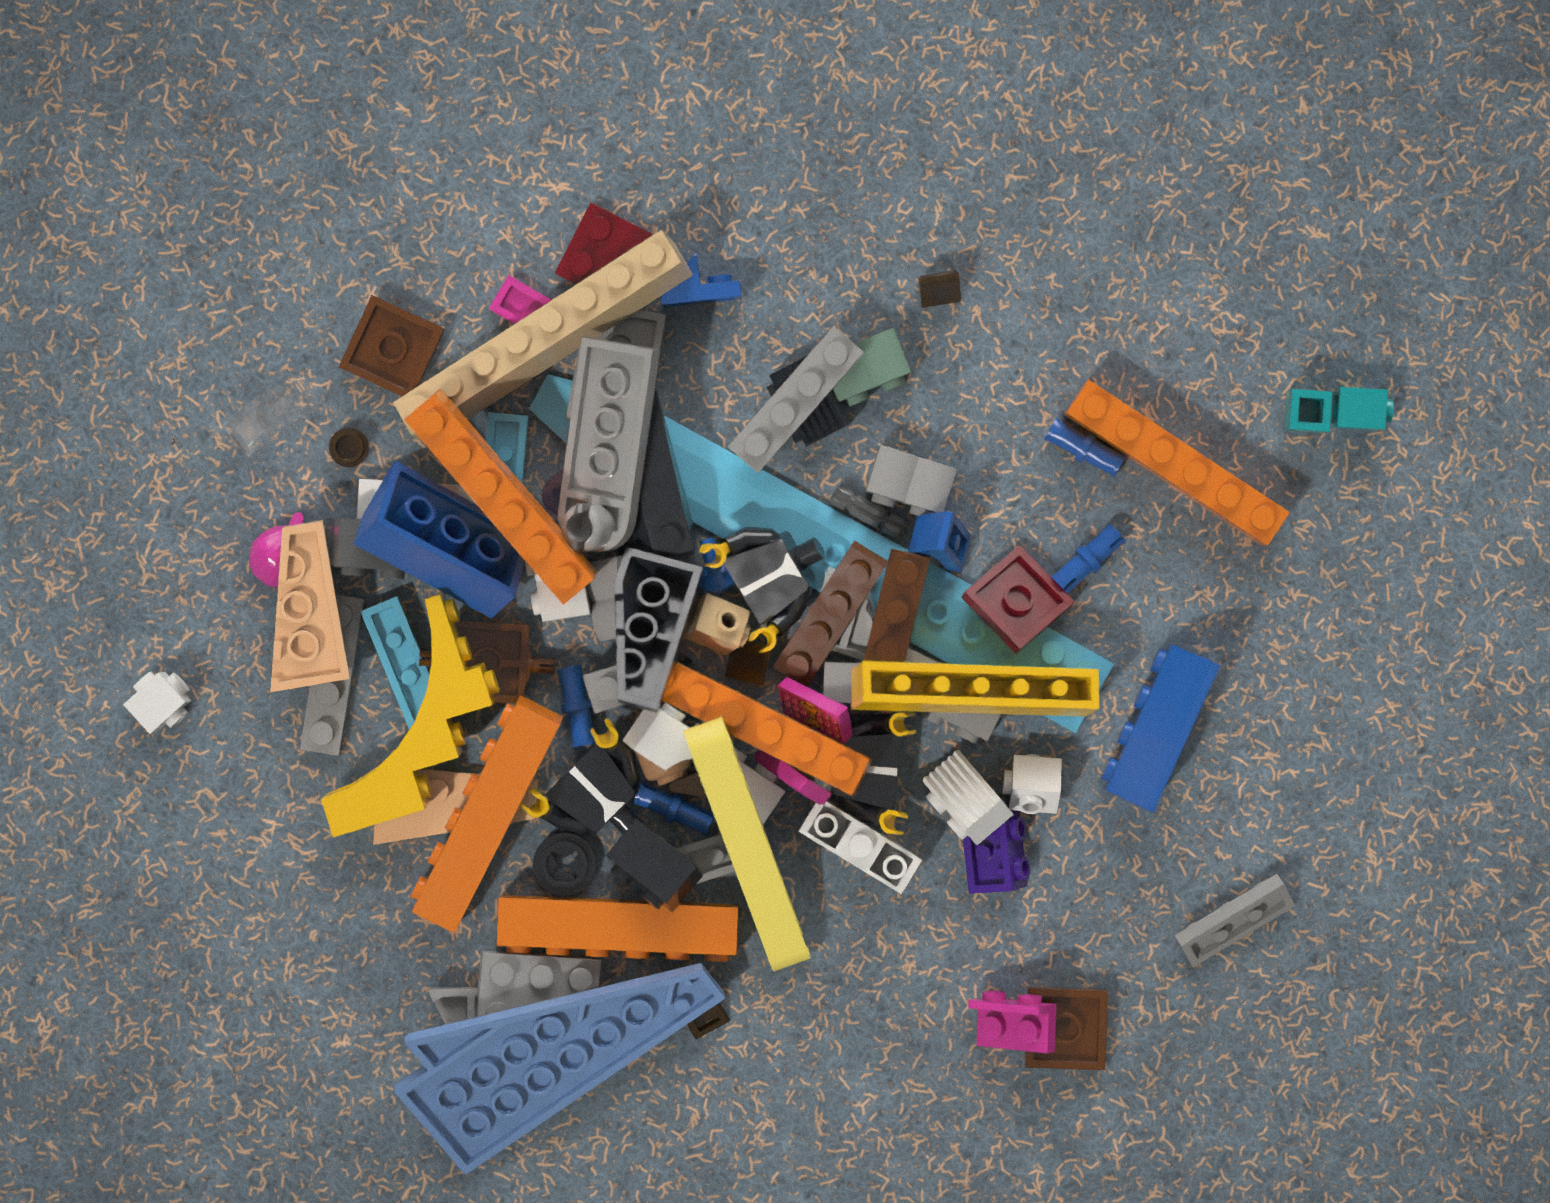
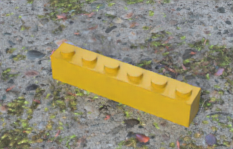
[851,661,1100,717]

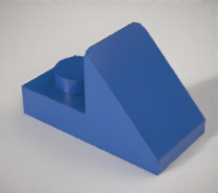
[661,253,742,307]
[908,511,971,573]

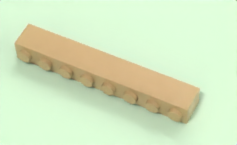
[393,230,693,443]

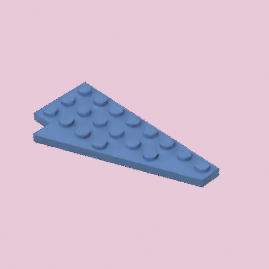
[394,963,725,1175]

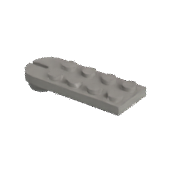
[558,337,660,552]

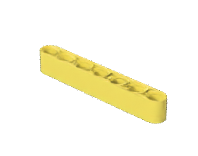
[684,717,811,972]

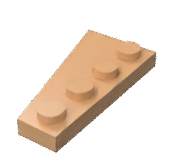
[270,520,350,692]
[373,769,539,845]

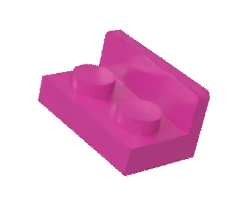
[968,991,1056,1053]

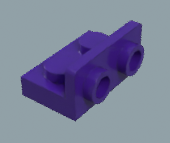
[963,810,1030,894]

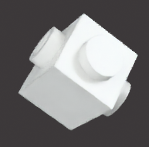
[123,672,191,734]
[1002,754,1062,814]

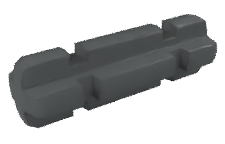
[830,485,905,538]

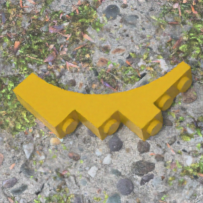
[321,592,500,837]

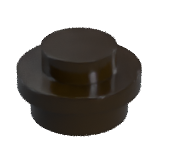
[329,428,369,468]

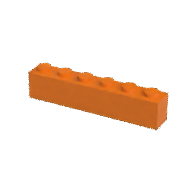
[1064,379,1290,546]
[404,389,598,605]
[662,661,873,796]
[410,695,563,933]
[497,895,739,962]

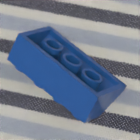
[353,461,526,618]
[1100,644,1220,813]

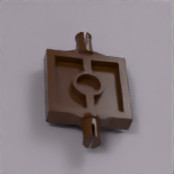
[419,620,555,704]

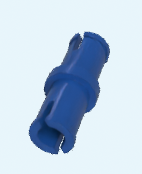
[1044,418,1126,477]
[1051,523,1126,595]
[557,665,596,748]
[634,781,715,836]

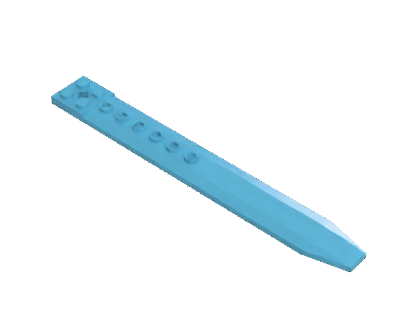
[529,374,1114,733]

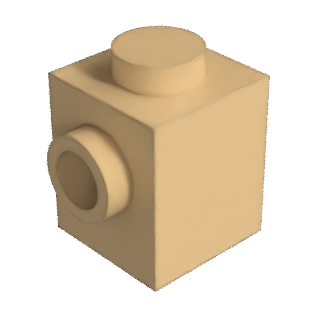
[686,593,751,655]

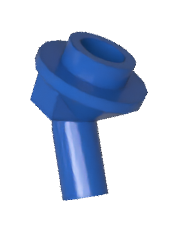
[699,537,735,594]

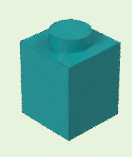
[1332,387,1394,431]
[1283,389,1333,434]

